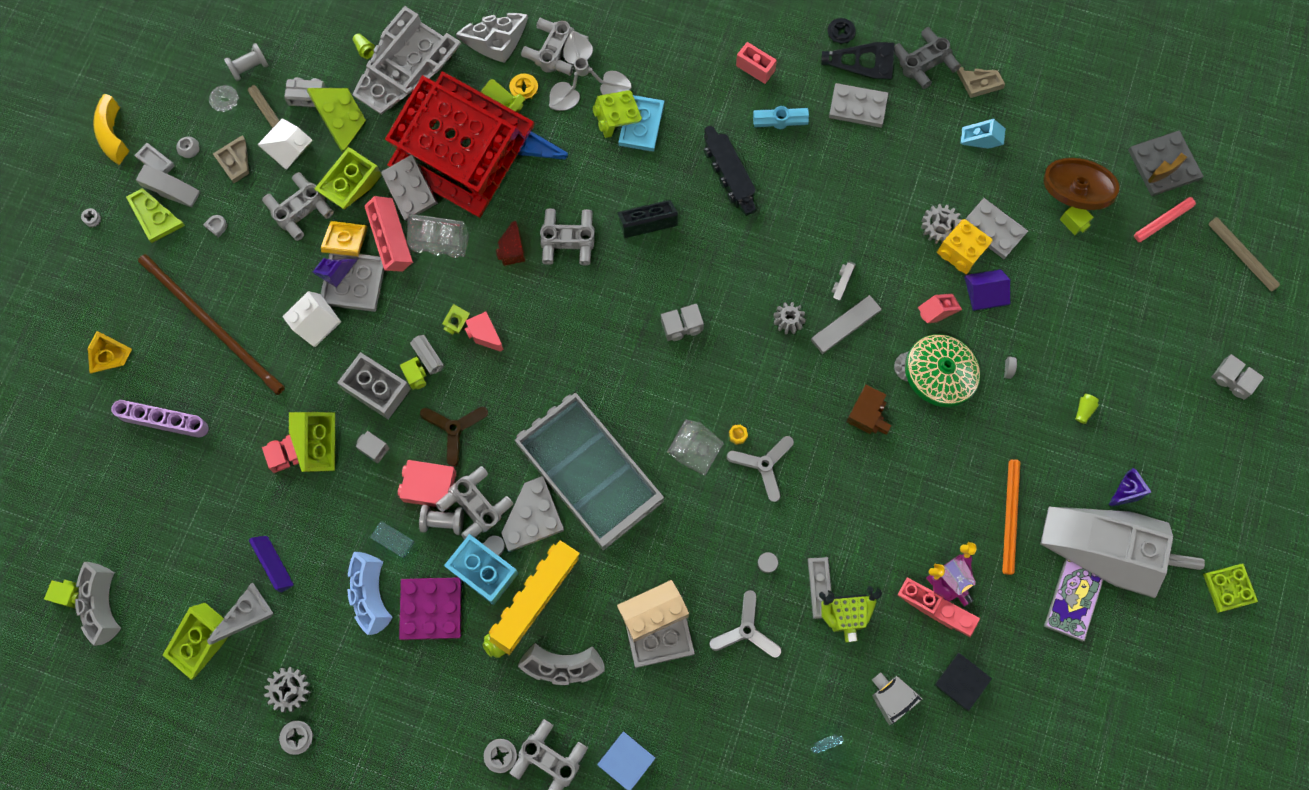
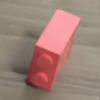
[398,460,456,509]

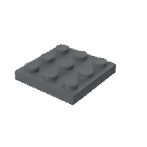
[1128,130,1204,197]

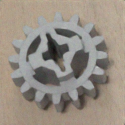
[921,204,961,244]
[264,667,310,713]

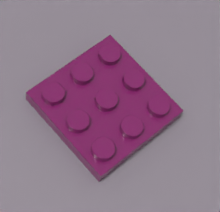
[399,577,462,640]

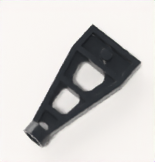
[821,42,894,80]

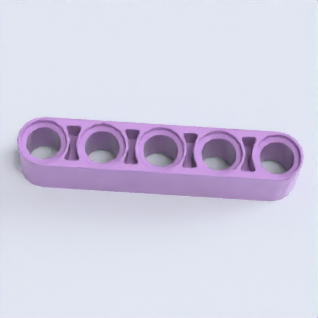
[111,400,209,437]

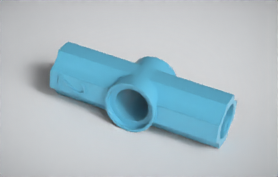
[753,106,809,129]

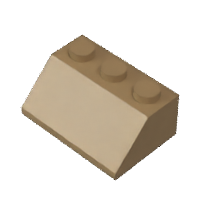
[617,580,689,642]

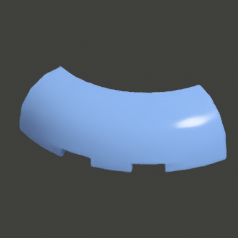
[347,552,392,635]

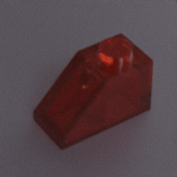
[496,221,525,266]

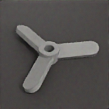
[727,436,794,502]
[710,590,781,657]

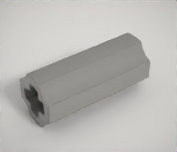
[410,335,444,375]

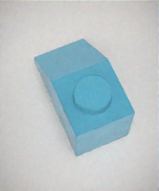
[961,119,1005,149]

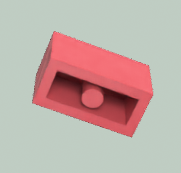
[736,42,777,84]

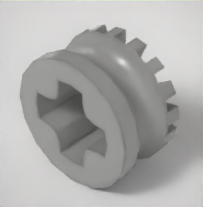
[81,208,101,227]

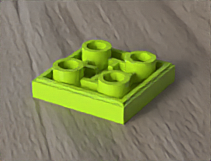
[1203,564,1258,613]

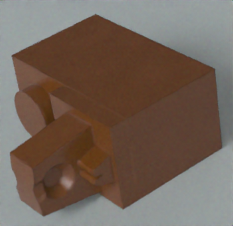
[846,384,891,435]

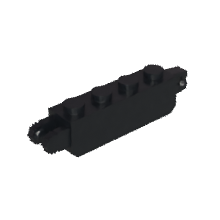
[704,125,756,216]

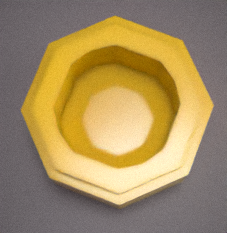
[729,424,748,445]

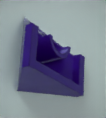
[313,258,358,288]
[1108,468,1151,506]

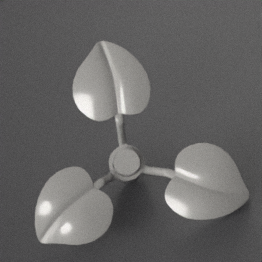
[549,31,632,111]

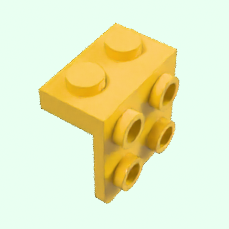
[937,219,992,275]

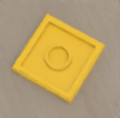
[321,221,367,257]

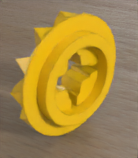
[509,74,538,101]

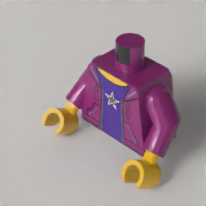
[926,542,977,606]

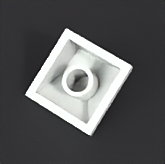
[258,118,312,170]

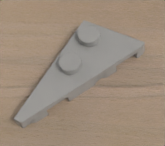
[207,583,273,645]

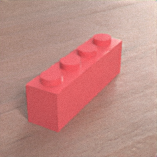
[365,196,413,272]

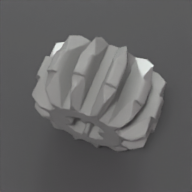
[773,302,806,334]

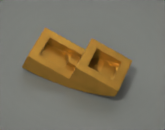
[1148,153,1187,183]

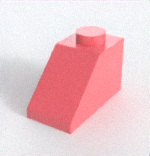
[918,294,962,323]
[465,312,503,351]

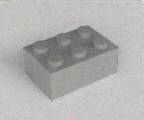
[337,352,411,420]

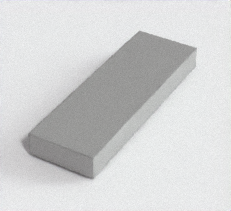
[808,557,831,619]

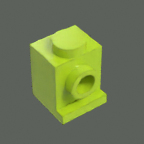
[441,304,470,335]
[400,357,427,390]

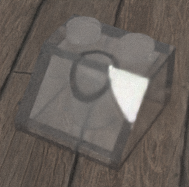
[667,419,723,475]

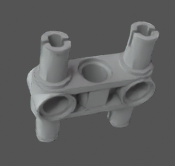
[521,18,589,76]
[262,172,334,241]
[540,209,595,265]
[435,466,513,540]
[510,719,588,790]

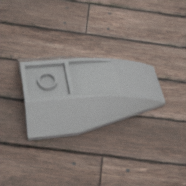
[1040,507,1173,598]

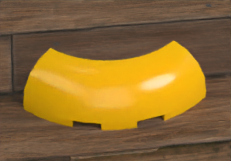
[93,94,130,165]

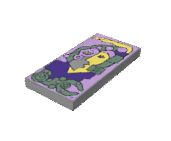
[1044,558,1103,642]

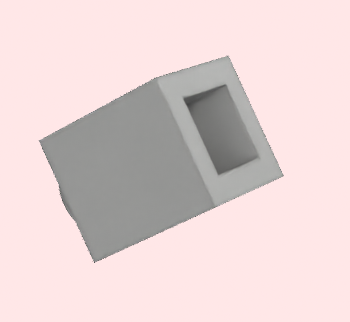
[356,431,390,464]

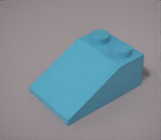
[444,534,519,605]

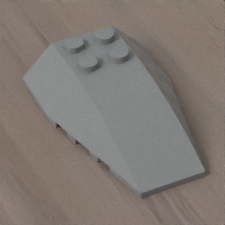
[352,6,461,115]

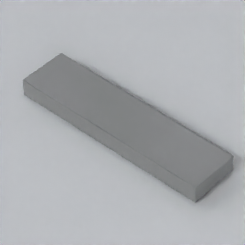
[811,295,881,354]

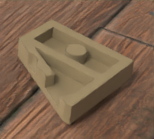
[957,67,1005,98]
[213,135,249,183]

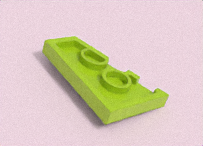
[126,188,185,243]

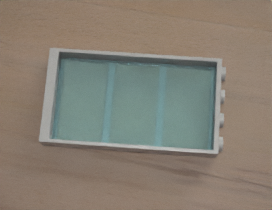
[515,393,664,550]

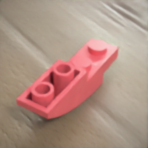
[898,578,980,637]

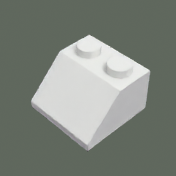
[282,291,341,347]

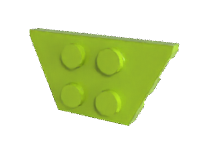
[307,88,366,152]

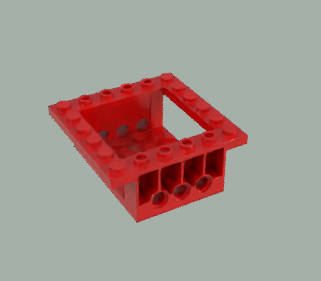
[385,71,535,218]

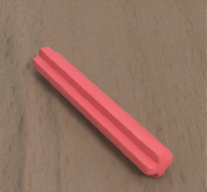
[1134,197,1196,242]

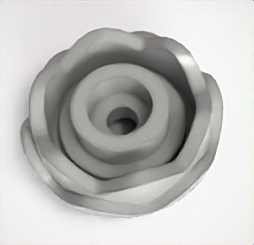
[176,136,199,158]

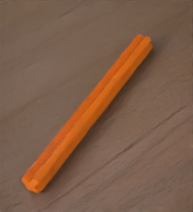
[1002,460,1020,575]

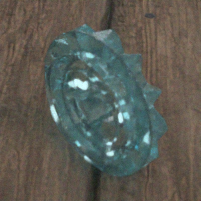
[811,734,844,754]

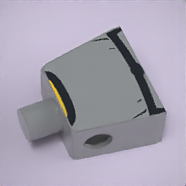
[872,673,922,725]

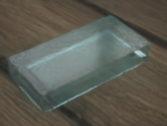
[370,521,414,559]

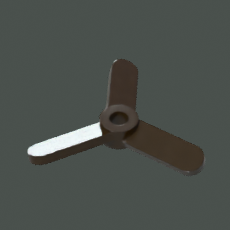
[420,407,488,467]

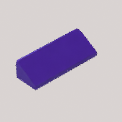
[249,536,294,593]

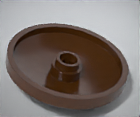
[1043,158,1120,210]

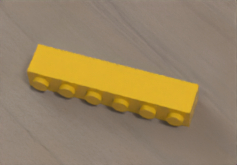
[489,540,580,655]

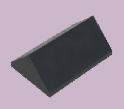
[617,200,678,239]

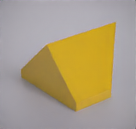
[88,331,132,373]

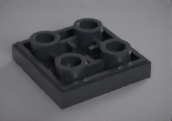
[934,653,992,711]

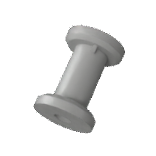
[224,43,269,82]
[419,505,464,535]

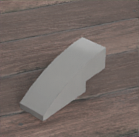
[136,165,200,207]

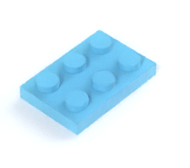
[619,95,664,152]

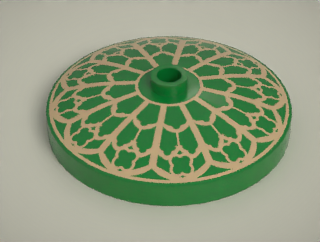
[905,334,980,407]

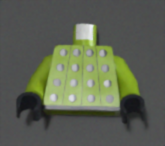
[819,586,882,643]

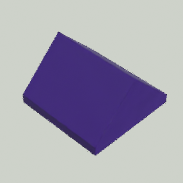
[964,269,1010,311]

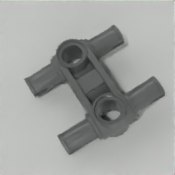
[894,27,961,89]

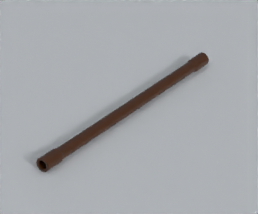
[138,254,285,395]

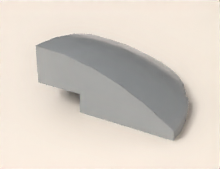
[456,13,528,63]

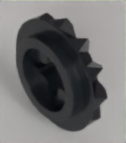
[827,18,856,45]

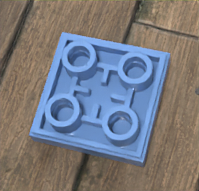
[597,732,655,790]

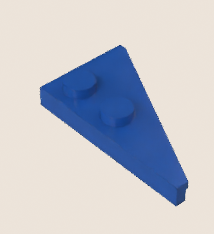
[517,131,568,160]

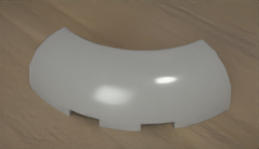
[75,562,121,646]
[518,643,605,685]

